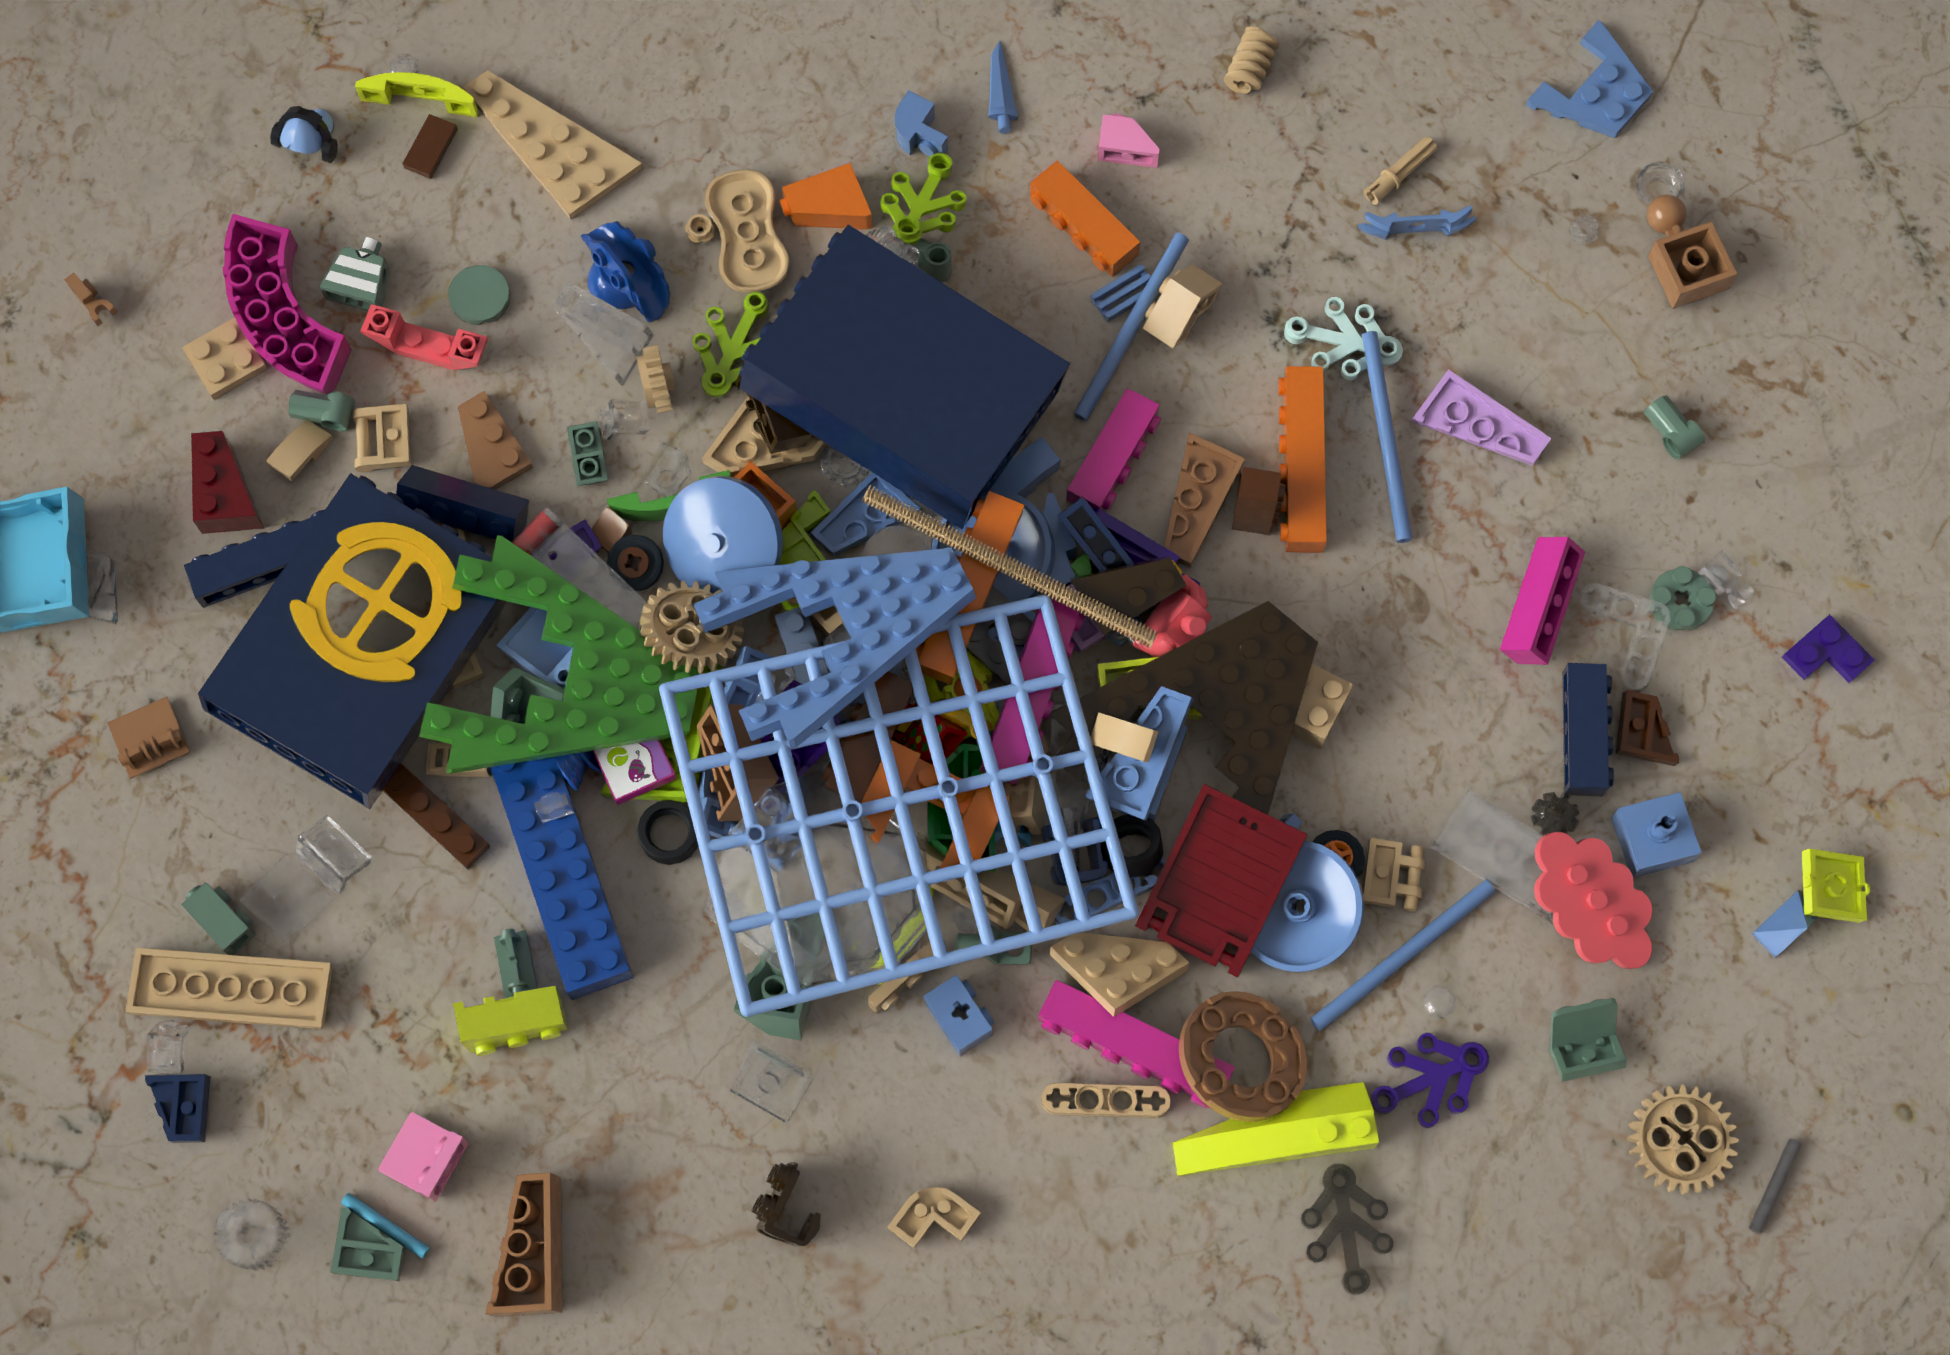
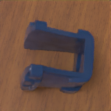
[1042,817,1108,886]

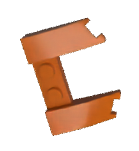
[860,740,1010,869]

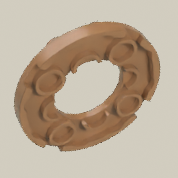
[1179,991,1307,1122]

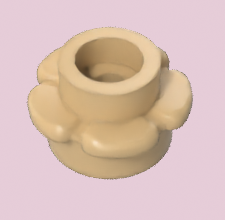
[685,214,715,243]

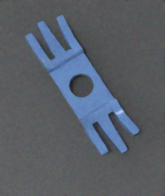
[1358,206,1477,240]

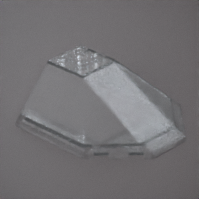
[703,770,930,987]

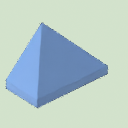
[1752,890,1818,957]

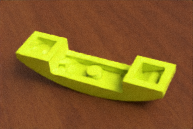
[355,72,479,117]

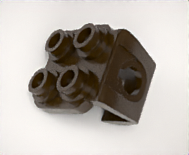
[751,1162,821,1246]

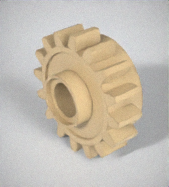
[636,344,676,414]

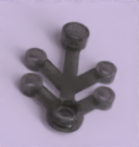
[1300,1163,1394,1296]

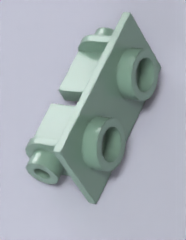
[494,929,537,998]

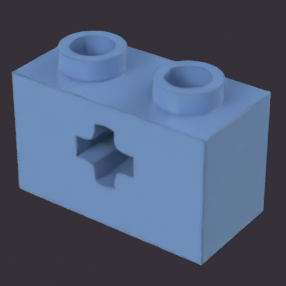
[923,975,994,1056]

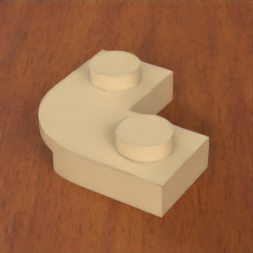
[887,1187,981,1249]

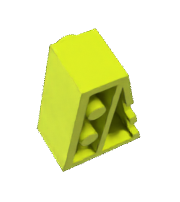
[453,986,568,1056]

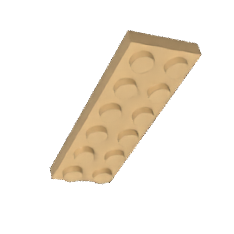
[125,948,333,1030]

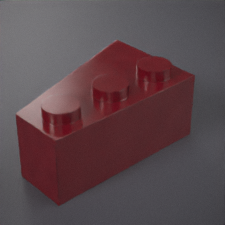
[191,431,264,534]

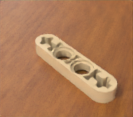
[1041,1083,1171,1118]

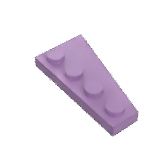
[1412,369,1552,466]

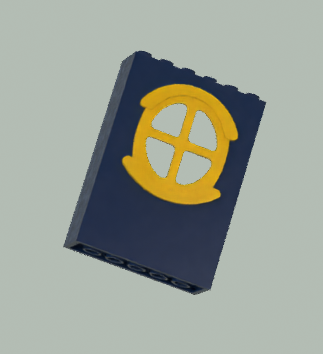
[198,473,508,809]

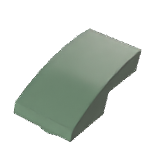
[567,421,608,487]

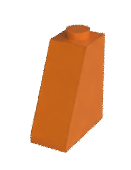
[779,163,873,229]

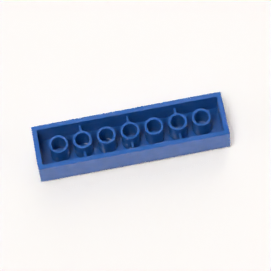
[491,757,634,1000]

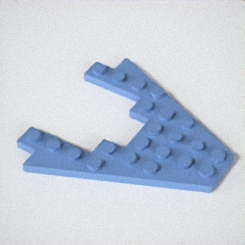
[693,548,976,749]

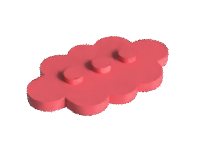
[1534,832,1653,969]

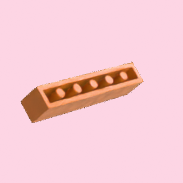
[1278,366,1326,553]
[916,491,1025,685]

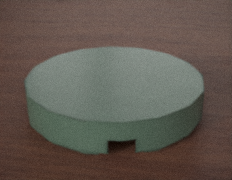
[448,265,510,325]

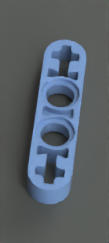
[1054,857,1166,924]

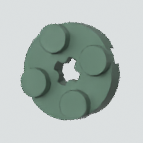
[1649,566,1716,631]

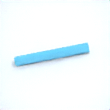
[341,1193,430,1259]

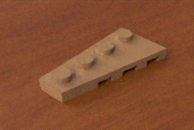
[1164,432,1245,568]

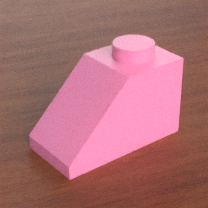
[1098,114,1160,168]

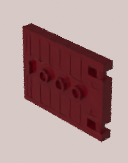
[1135,784,1308,978]

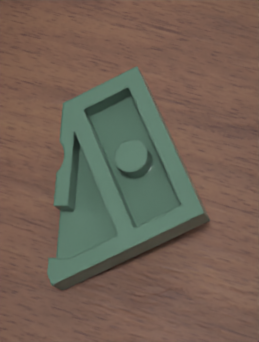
[331,1207,405,1282]

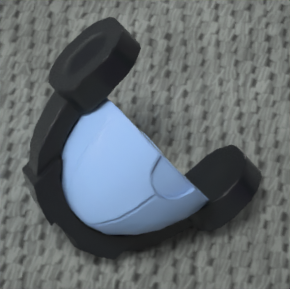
[270,106,338,163]

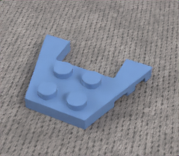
[1526,20,1653,138]

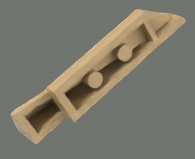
[917,836,1065,932]

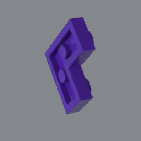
[1782,614,1875,683]

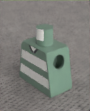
[320,237,389,311]

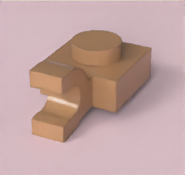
[64,273,118,326]

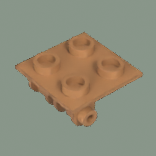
[107,696,190,779]

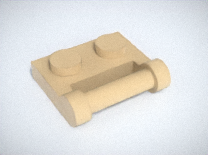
[352,404,411,472]

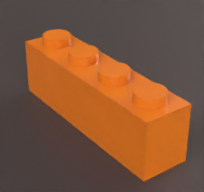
[1030,160,1140,277]

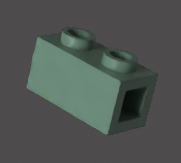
[181,882,256,955]

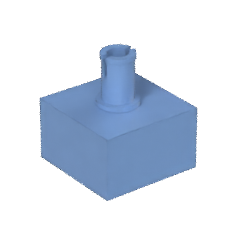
[1611,792,1702,878]

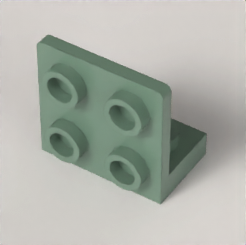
[491,667,564,724]

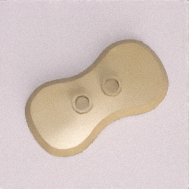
[705,169,790,292]

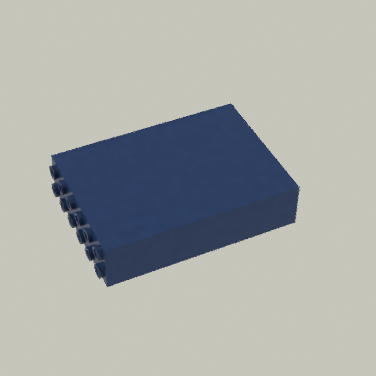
[739,224,1070,529]

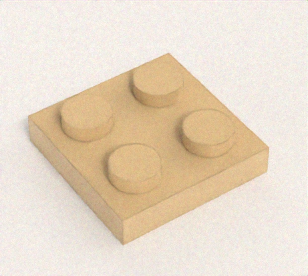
[182,317,267,400]

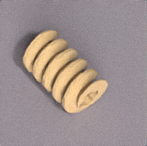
[1224,26,1279,94]

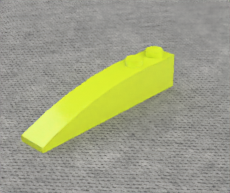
[1172,1082,1379,1176]

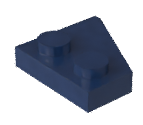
[145,1074,211,1143]

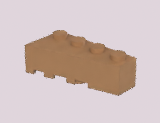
[485,1172,562,1317]

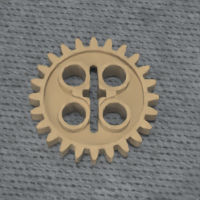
[639,580,744,674]
[1627,1084,1739,1195]

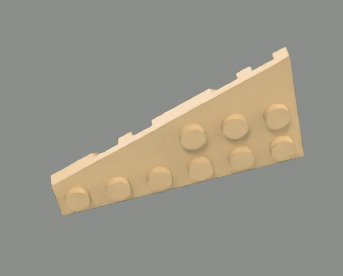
[463,70,644,219]

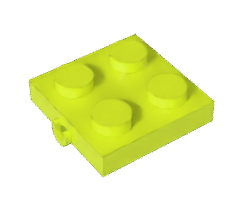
[1802,849,1870,923]

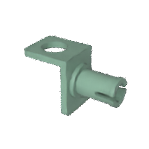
[955,925,1032,965]

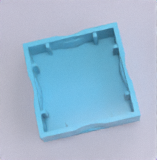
[0,487,89,633]

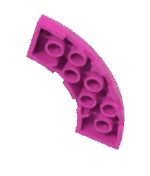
[222,214,352,395]

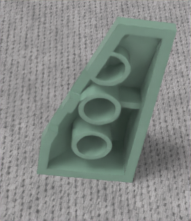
[734,913,825,1041]

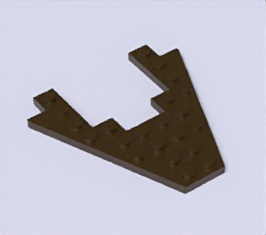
[1050,601,1318,824]

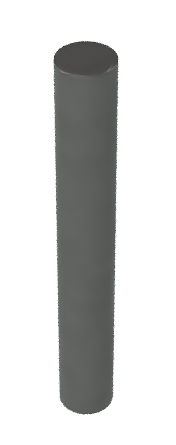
[1749,1139,1802,1234]

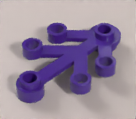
[1370,1033,1489,1128]

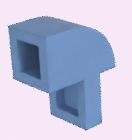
[895,90,948,156]

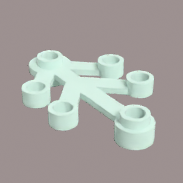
[1284,297,1403,380]

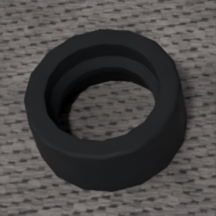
[637,800,698,865]
[1100,814,1164,878]

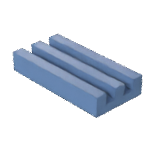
[1091,264,1151,322]

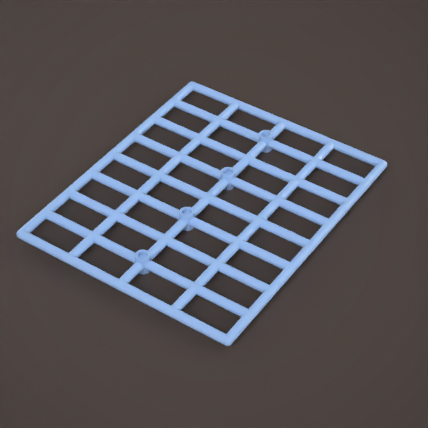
[659,595,1139,1017]

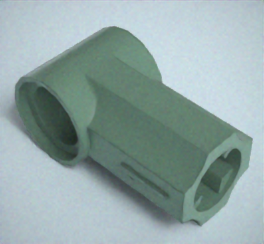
[892,238,952,282]
[288,390,355,432]
[1644,395,1705,460]

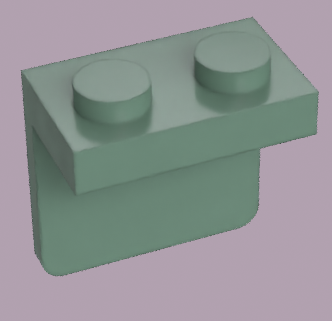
[1549,998,1627,1082]

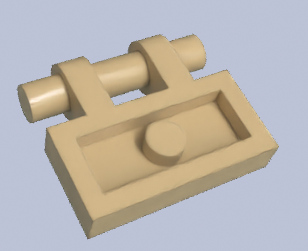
[1363,838,1426,912]

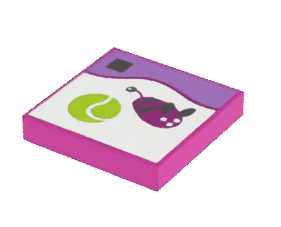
[593,740,677,805]

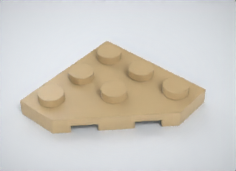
[702,396,827,477]
[1050,932,1189,1017]

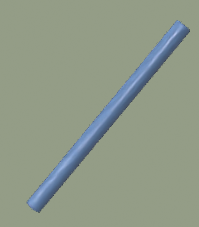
[1073,233,1189,421]
[1362,331,1412,543]
[1310,880,1496,1031]

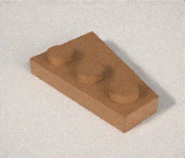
[458,391,533,490]

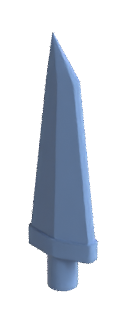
[988,41,1018,134]

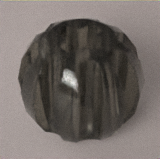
[1531,791,1580,836]

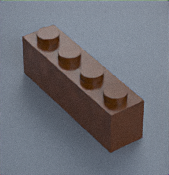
[822,671,913,804]

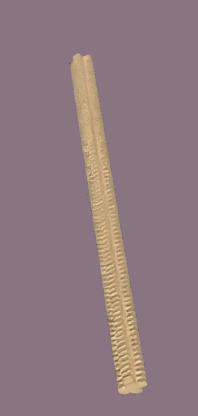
[862,485,1158,649]

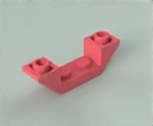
[360,304,488,370]

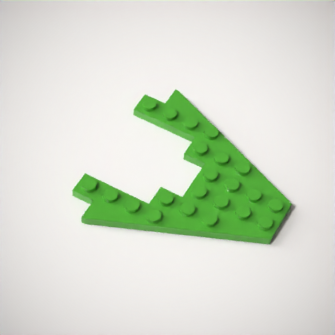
[419,535,700,774]

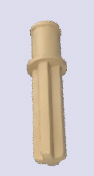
[1363,137,1437,205]

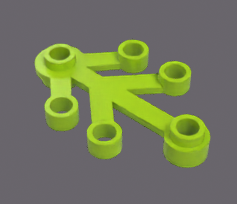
[880,153,967,245]
[692,292,769,397]

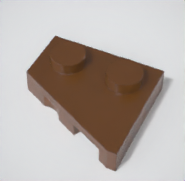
[1615,690,1679,766]

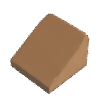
[591,507,632,553]

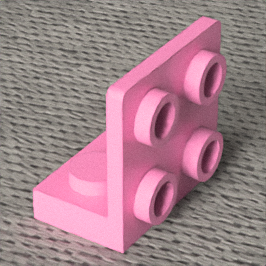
[378,1112,469,1202]

